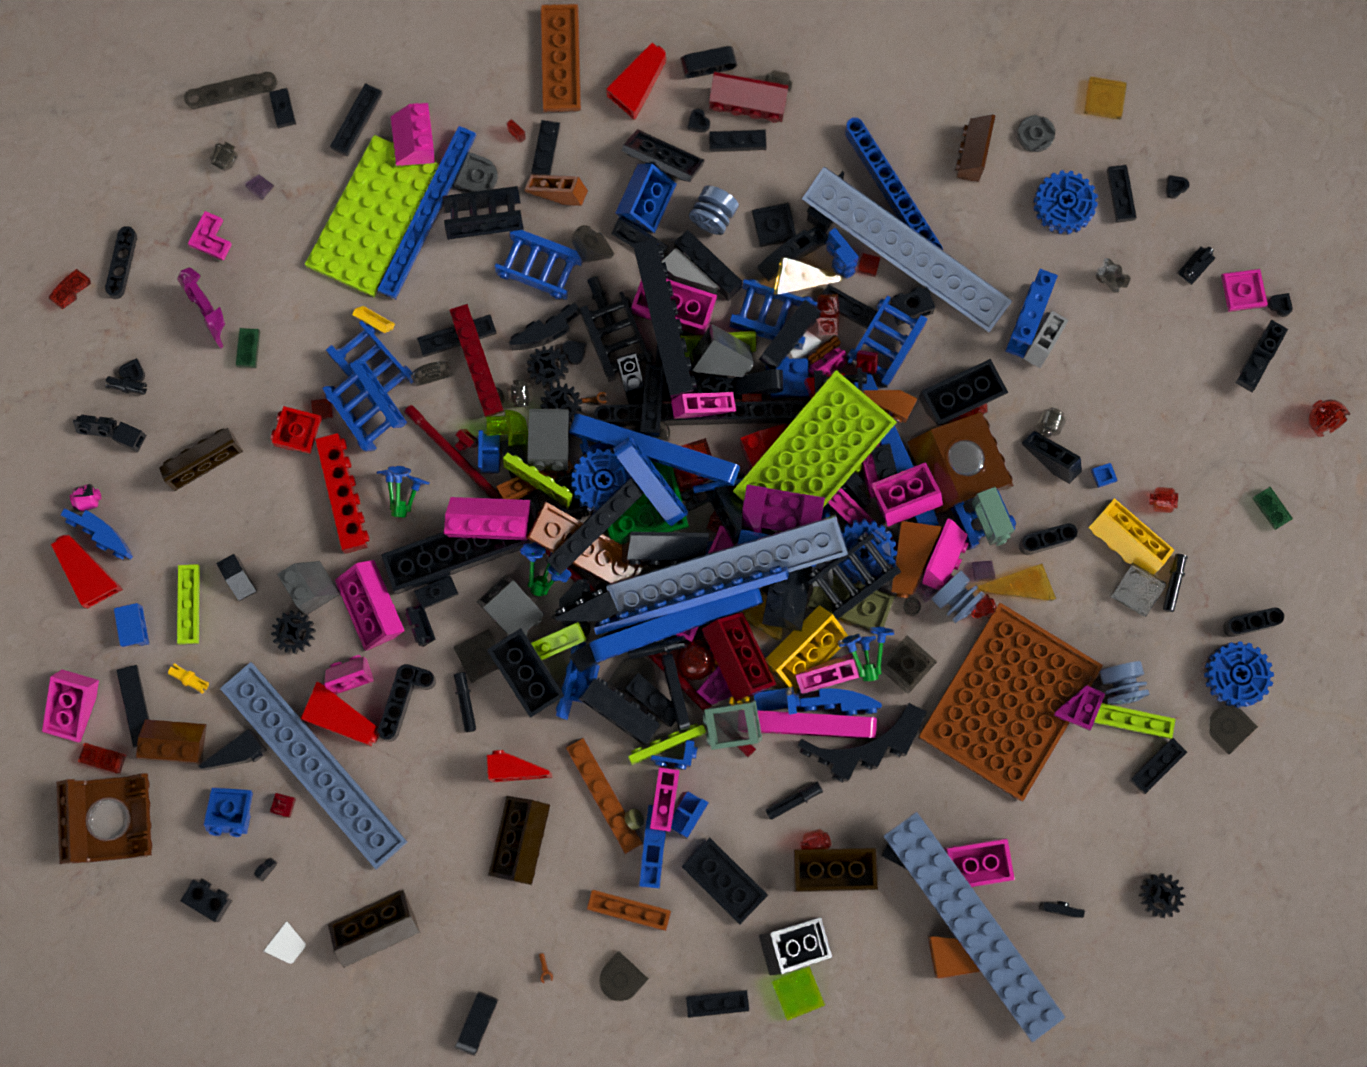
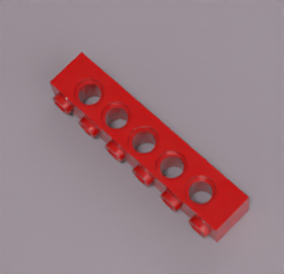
[315,433,370,554]

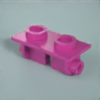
[808,348,848,376]

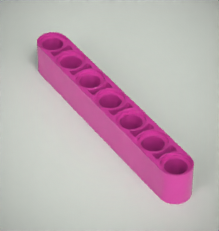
[738,710,877,739]

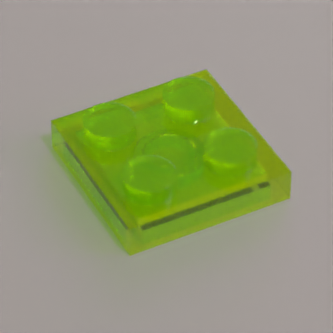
[771,966,825,1021]

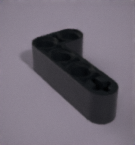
[759,300,821,369]
[378,664,436,742]

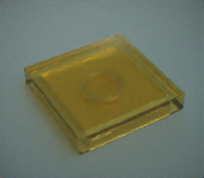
[1084,77,1127,120]

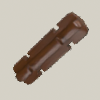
[807,336,841,365]

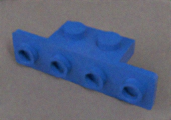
[556,642,600,720]

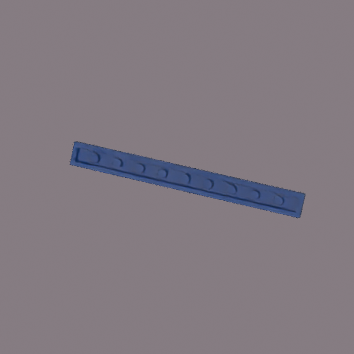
[378,126,476,300]
[594,566,789,635]

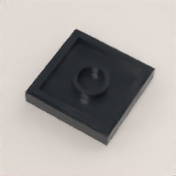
[752,203,796,247]

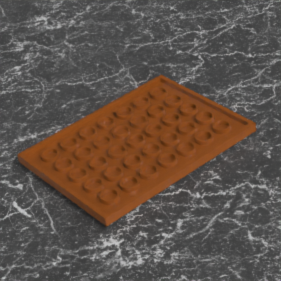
[918,603,1103,802]

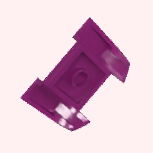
[177,267,225,349]
[743,484,825,533]

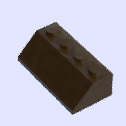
[159,428,243,491]
[488,796,550,885]
[793,848,878,892]
[328,890,420,967]

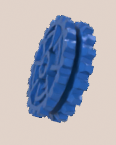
[1033,170,1098,235]
[571,449,632,512]
[838,518,897,585]
[1204,641,1274,708]

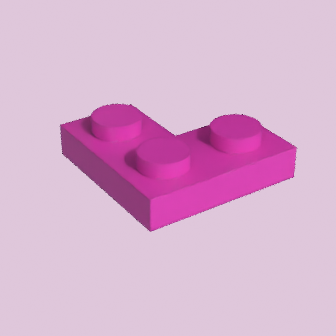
[188,211,232,261]

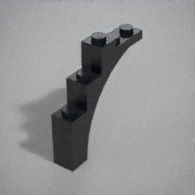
[797,703,927,783]

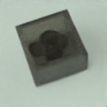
[881,635,937,694]

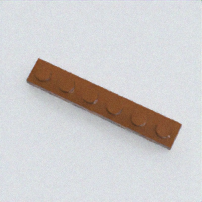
[566,738,643,854]

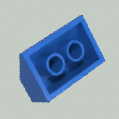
[615,163,677,233]

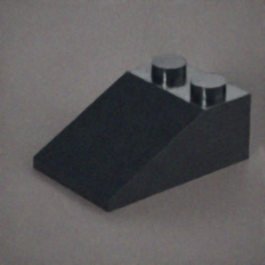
[759,917,832,976]

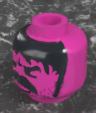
[70,484,102,512]

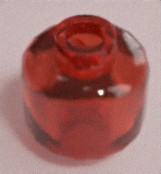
[1149,487,1179,513]
[800,829,832,850]

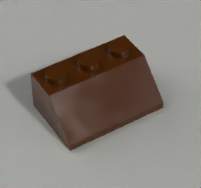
[955,115,996,182]
[136,719,207,764]

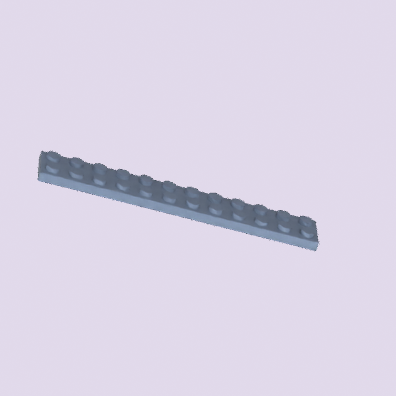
[802,166,1013,332]
[606,515,848,614]
[220,662,408,870]
[883,812,1066,1042]

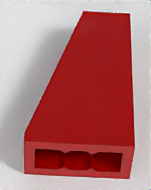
[606,43,666,120]
[51,535,123,609]
[301,682,379,746]

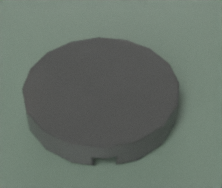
[1017,115,1055,152]

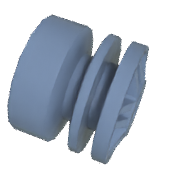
[689,185,739,235]
[931,570,985,624]
[1100,661,1150,705]

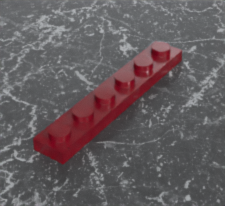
[449,304,504,418]

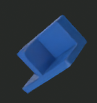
[478,430,500,473]
[114,603,149,647]
[671,792,709,839]

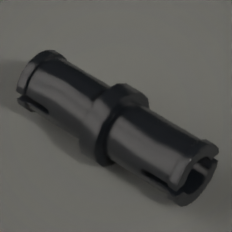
[105,376,147,395]

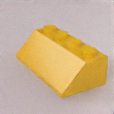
[1088,498,1174,580]
[765,605,848,694]

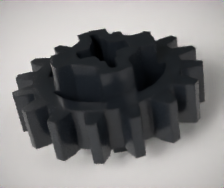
[527,346,569,388]
[694,373,734,393]
[540,383,582,423]
[271,610,316,654]
[1139,873,1186,918]

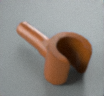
[580,392,607,406]
[539,953,553,984]

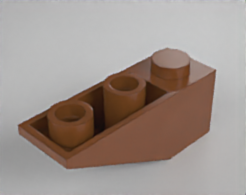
[864,390,917,423]

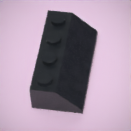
[918,359,1009,426]
[622,532,709,567]
[762,566,812,631]
[487,628,564,718]

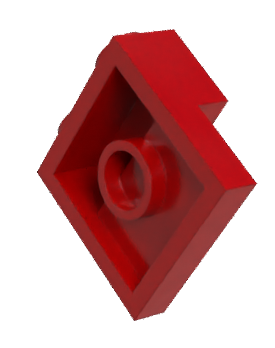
[271,406,322,454]

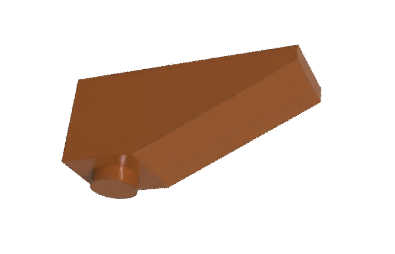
[524,175,588,206]

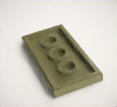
[807,574,895,630]

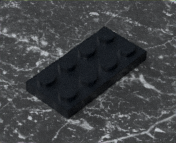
[622,129,705,182]
[682,838,768,925]

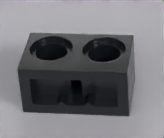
[180,878,233,922]

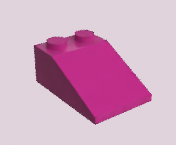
[324,655,374,695]
[42,669,99,743]

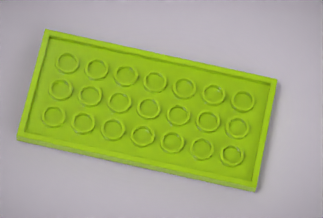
[305,135,439,297]
[733,370,897,532]

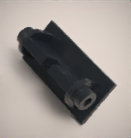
[1177,246,1216,285]
[73,414,117,437]
[405,603,436,647]

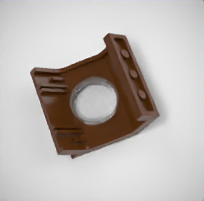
[907,412,1014,513]
[57,773,153,864]

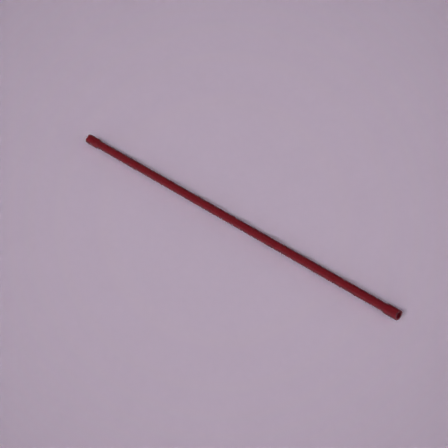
[404,405,756,758]

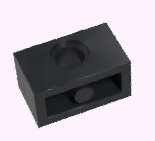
[889,287,935,326]

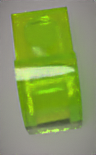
[486,410,528,446]

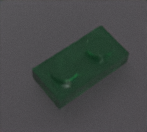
[235,328,260,368]
[1252,486,1293,530]

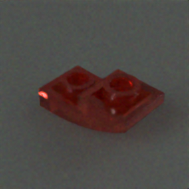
[49,269,91,310]
[818,294,839,336]
[78,742,127,774]

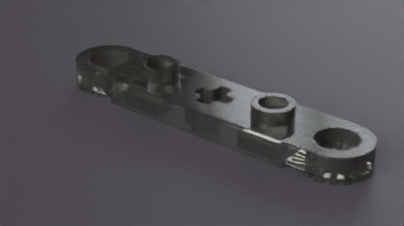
[184,71,278,109]

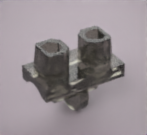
[1096,258,1131,293]

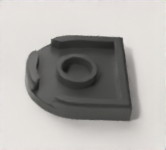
[454,152,498,192]

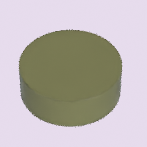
[625,808,644,830]

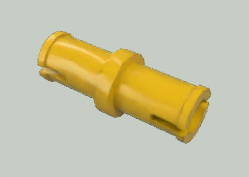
[168,663,209,694]

